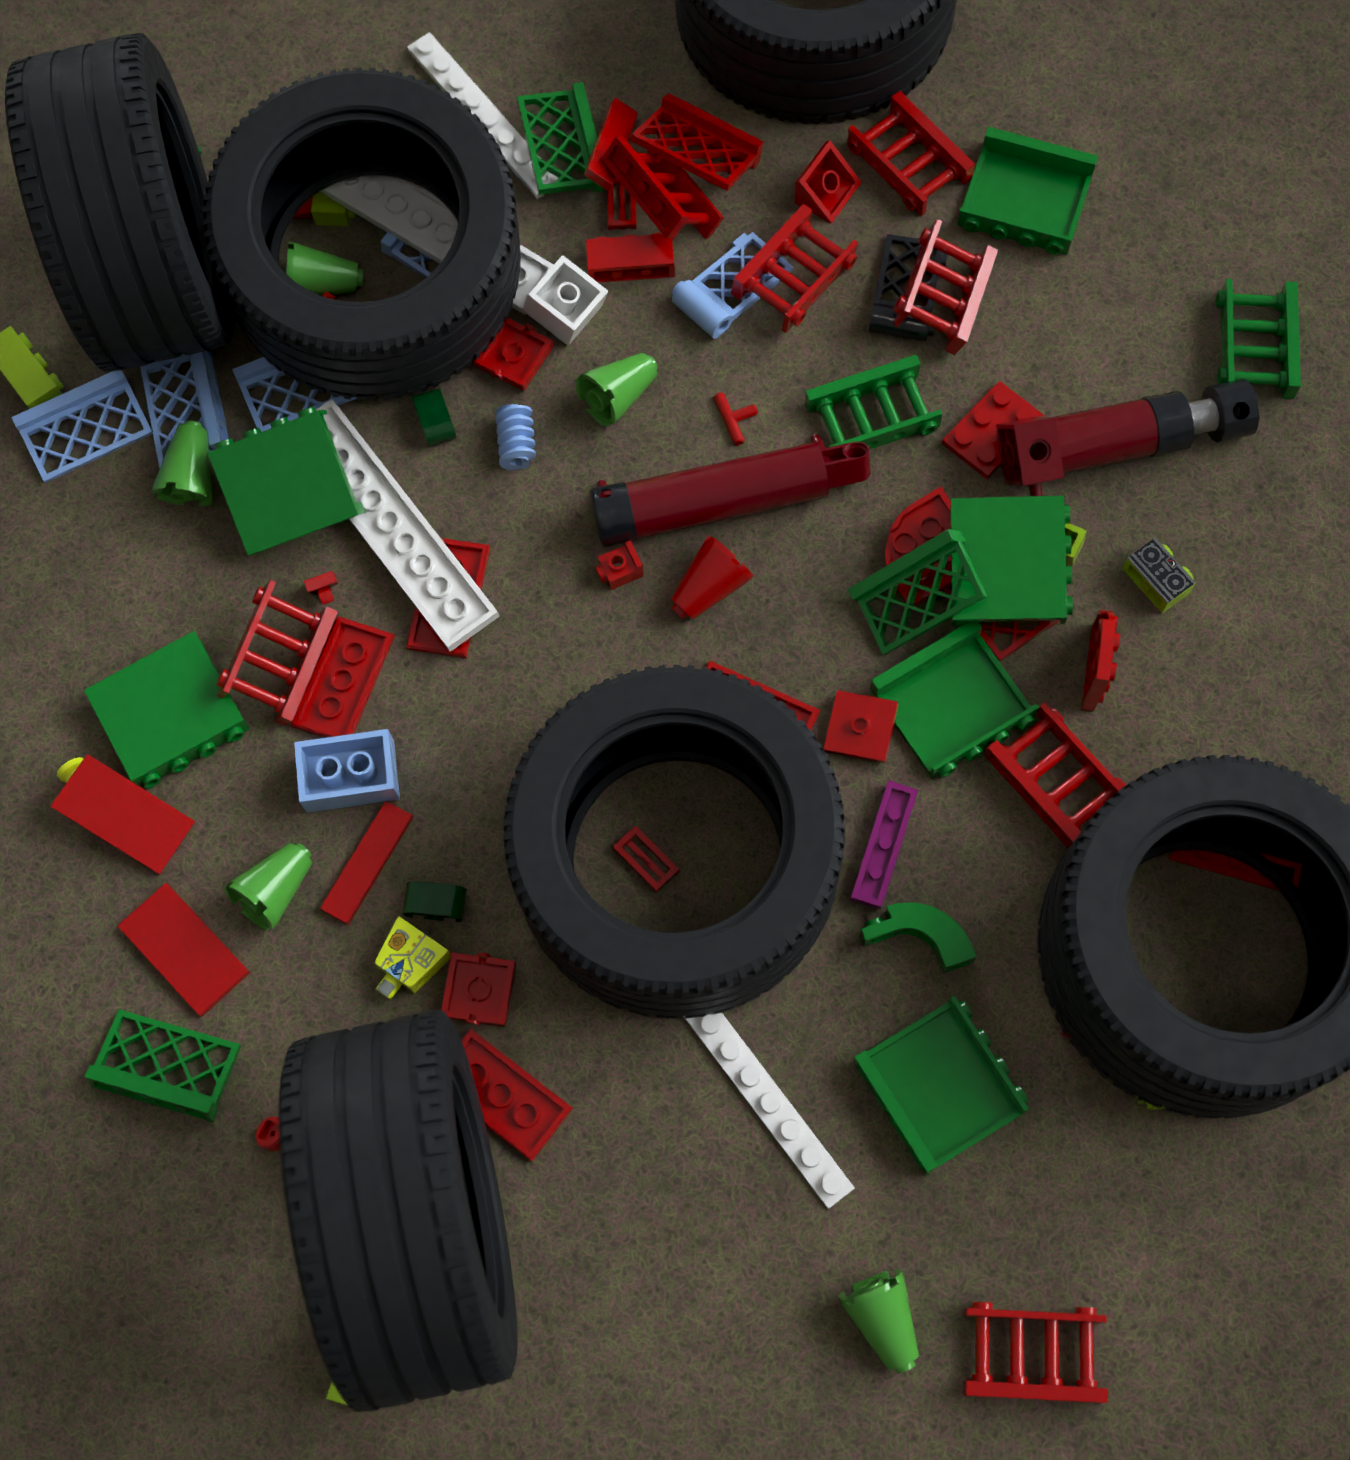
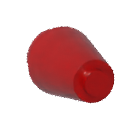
[670,535,754,620]

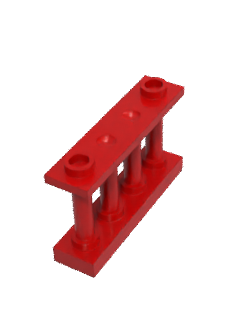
[847,91,975,217]
[601,136,724,239]
[731,204,858,333]
[893,219,998,355]
[216,580,338,726]
[985,702,1126,849]
[963,1302,1108,1403]

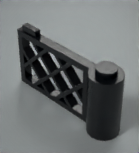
[869,234,948,341]

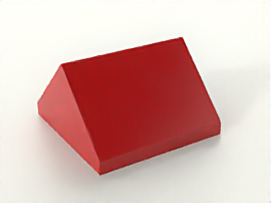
[795,140,862,223]

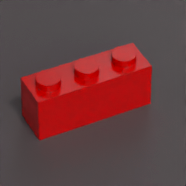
[586,232,675,283]

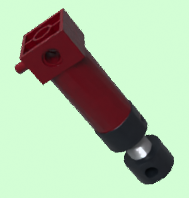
[996,379,1260,496]

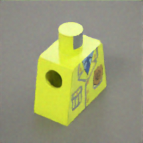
[375,917,451,1000]

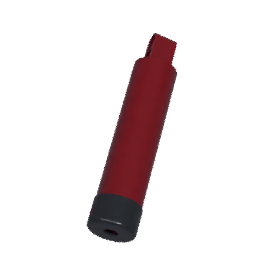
[590,434,871,547]

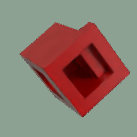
[595,540,644,590]

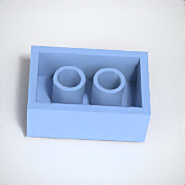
[294,729,400,813]

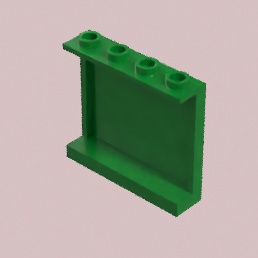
[957,126,1098,255]
[208,406,366,556]
[950,496,1073,626]
[870,622,1039,779]
[84,631,250,789]
[853,995,1029,1176]

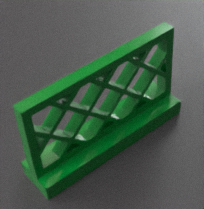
[517,82,605,195]
[848,529,988,655]
[84,1009,241,1123]

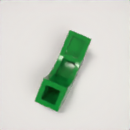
[860,902,977,974]

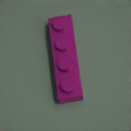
[850,780,918,910]

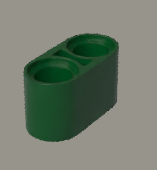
[412,388,457,447]
[402,881,467,922]

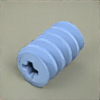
[495,404,536,470]

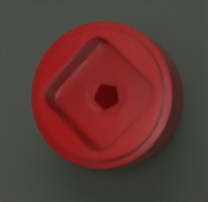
[255,1116,280,1152]

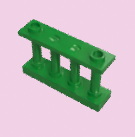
[1216,279,1301,399]
[805,355,943,450]

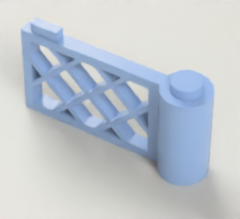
[672,232,793,339]

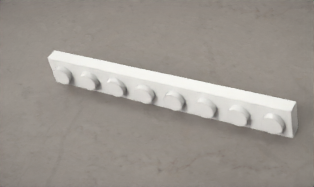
[407,32,559,199]
[683,1012,855,1209]

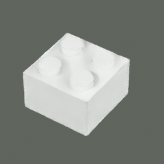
[523,255,608,346]

